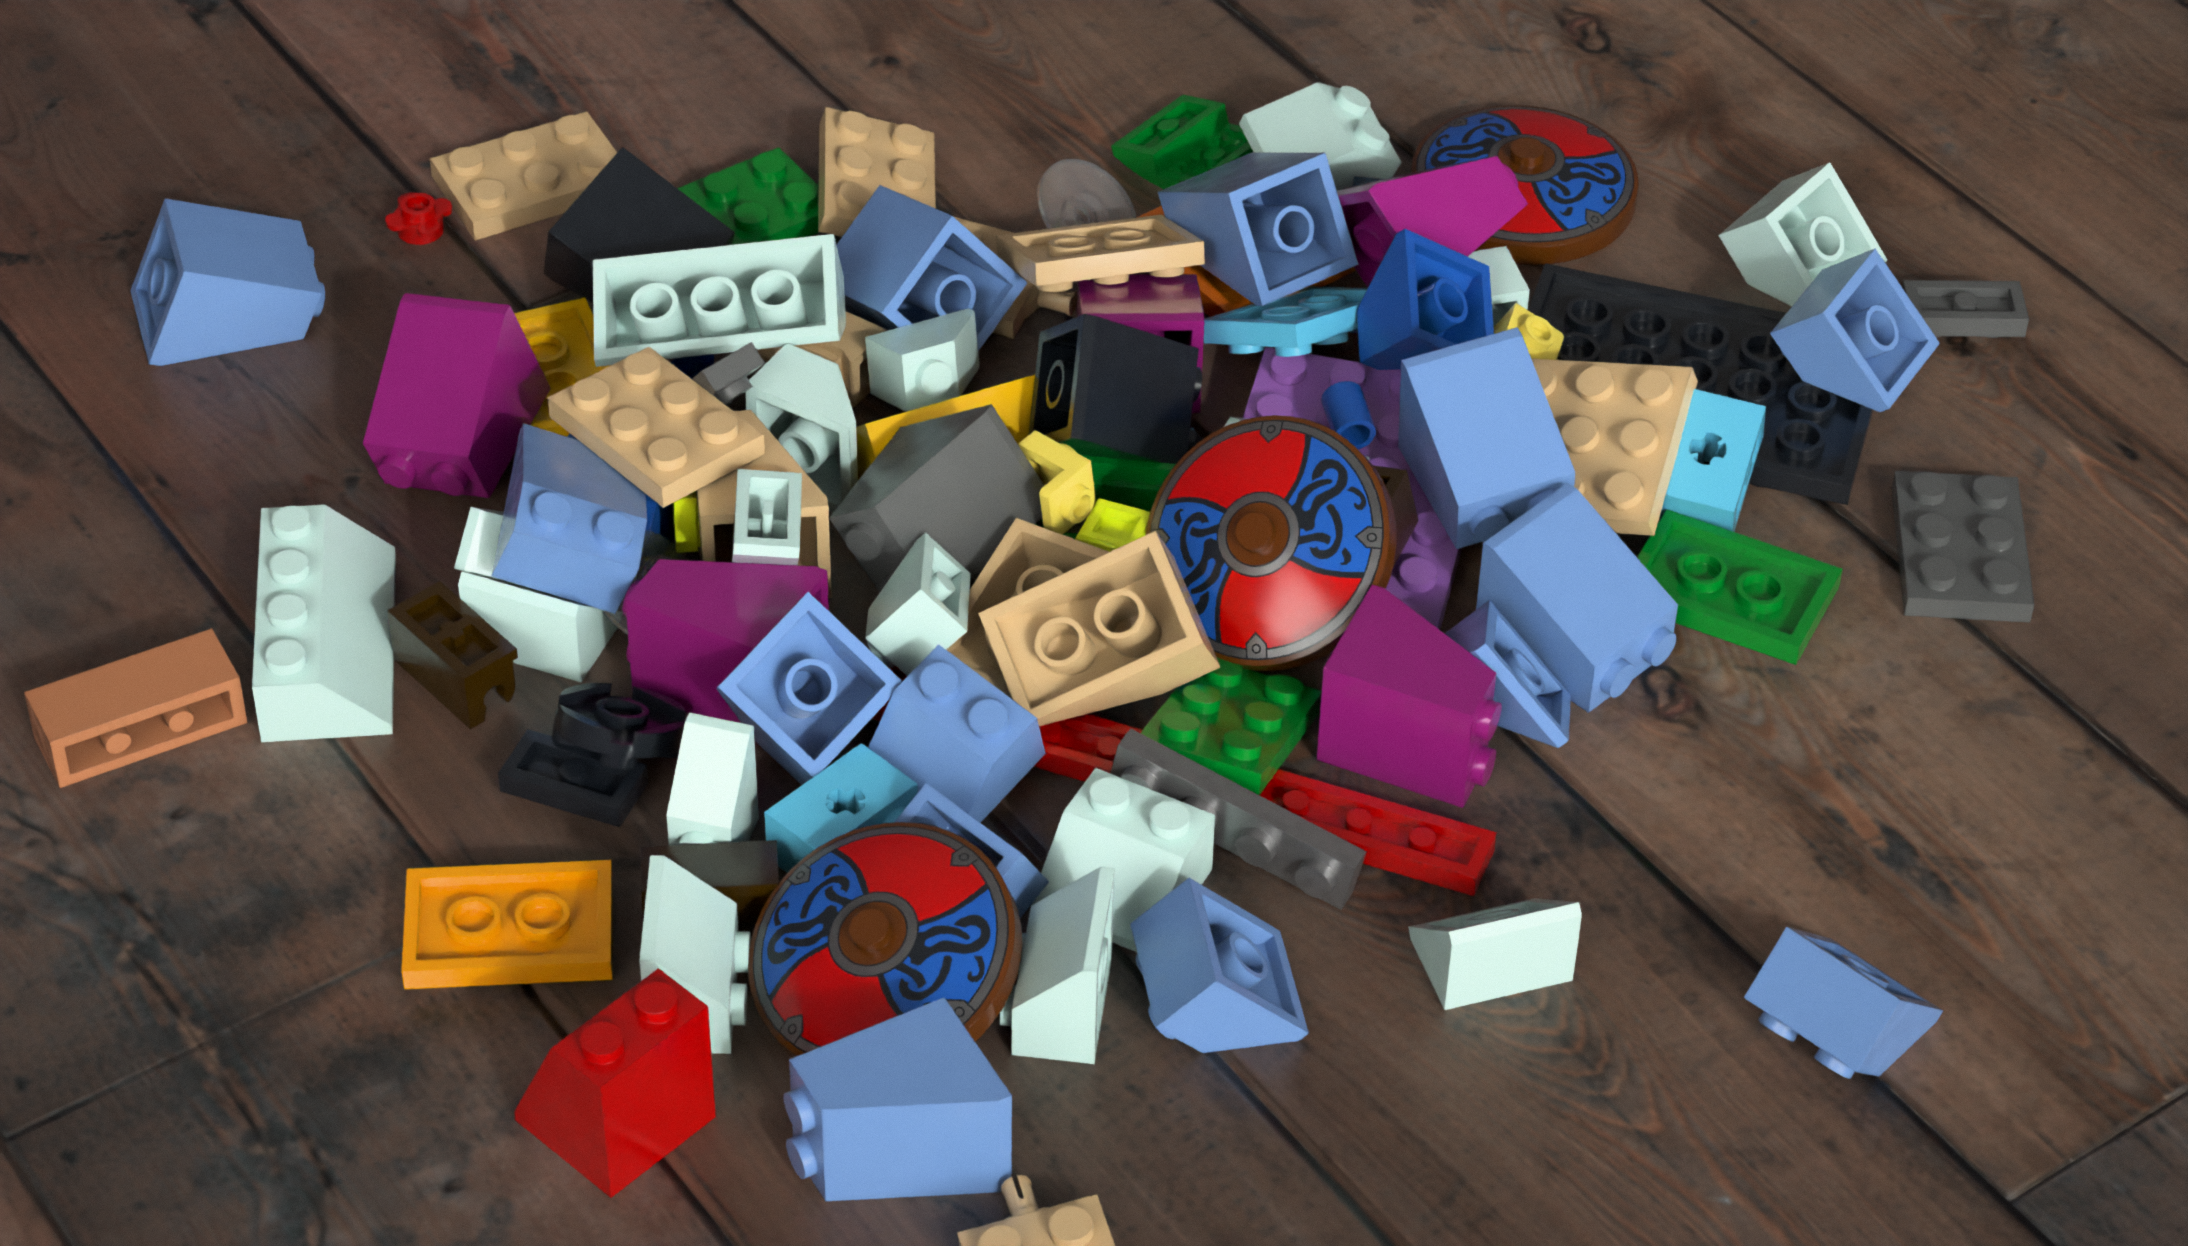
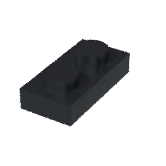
[498,729,649,828]

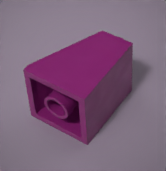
[1337,156,1528,287]
[1077,274,1204,413]
[363,293,551,498]
[622,559,829,723]
[1316,584,1502,808]

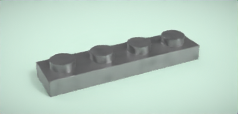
[1110,728,1367,910]

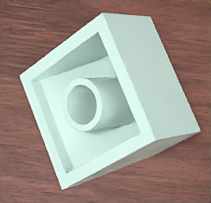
[1239,82,1402,190]
[1718,162,1887,306]
[745,343,858,512]
[1031,768,1215,952]
[639,855,751,1054]
[1000,866,1115,1064]

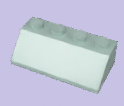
[593,234,846,367]
[252,505,396,742]

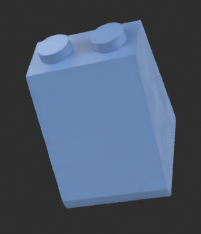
[1158,152,1358,306]
[836,185,1028,351]
[130,198,325,366]
[1398,327,1575,549]
[1476,483,1678,713]
[784,997,1012,1201]

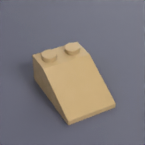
[947,518,1109,699]
[978,531,1220,726]

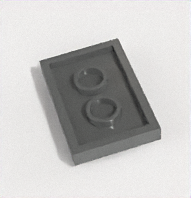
[1891,471,2035,623]

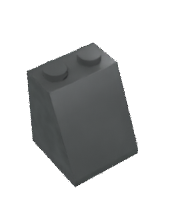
[829,404,1044,593]

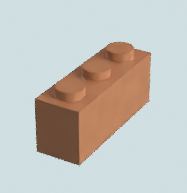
[24,628,247,788]

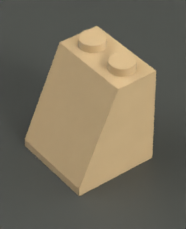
[696,410,832,598]

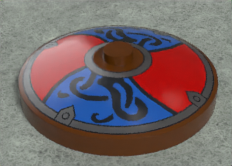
[1411,105,1639,265]
[1146,415,1397,671]
[748,822,1022,1058]

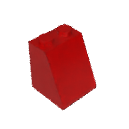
[514,968,716,1198]

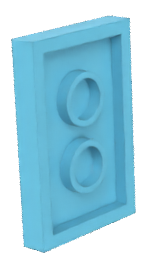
[1204,286,1368,357]

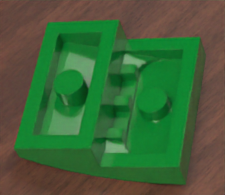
[1111,94,1253,189]

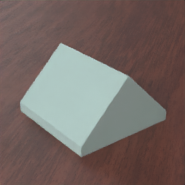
[458,572,623,683]
[1408,898,1582,1010]

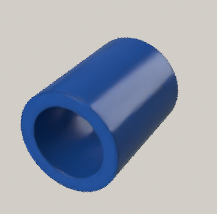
[1321,381,1376,450]

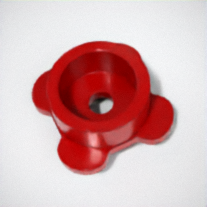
[385,192,452,245]

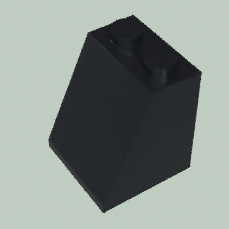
[543,147,735,303]
[1028,314,1202,464]

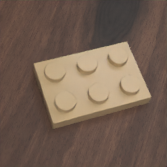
[818,107,936,237]
[430,111,617,240]
[996,215,1205,292]
[547,346,765,508]

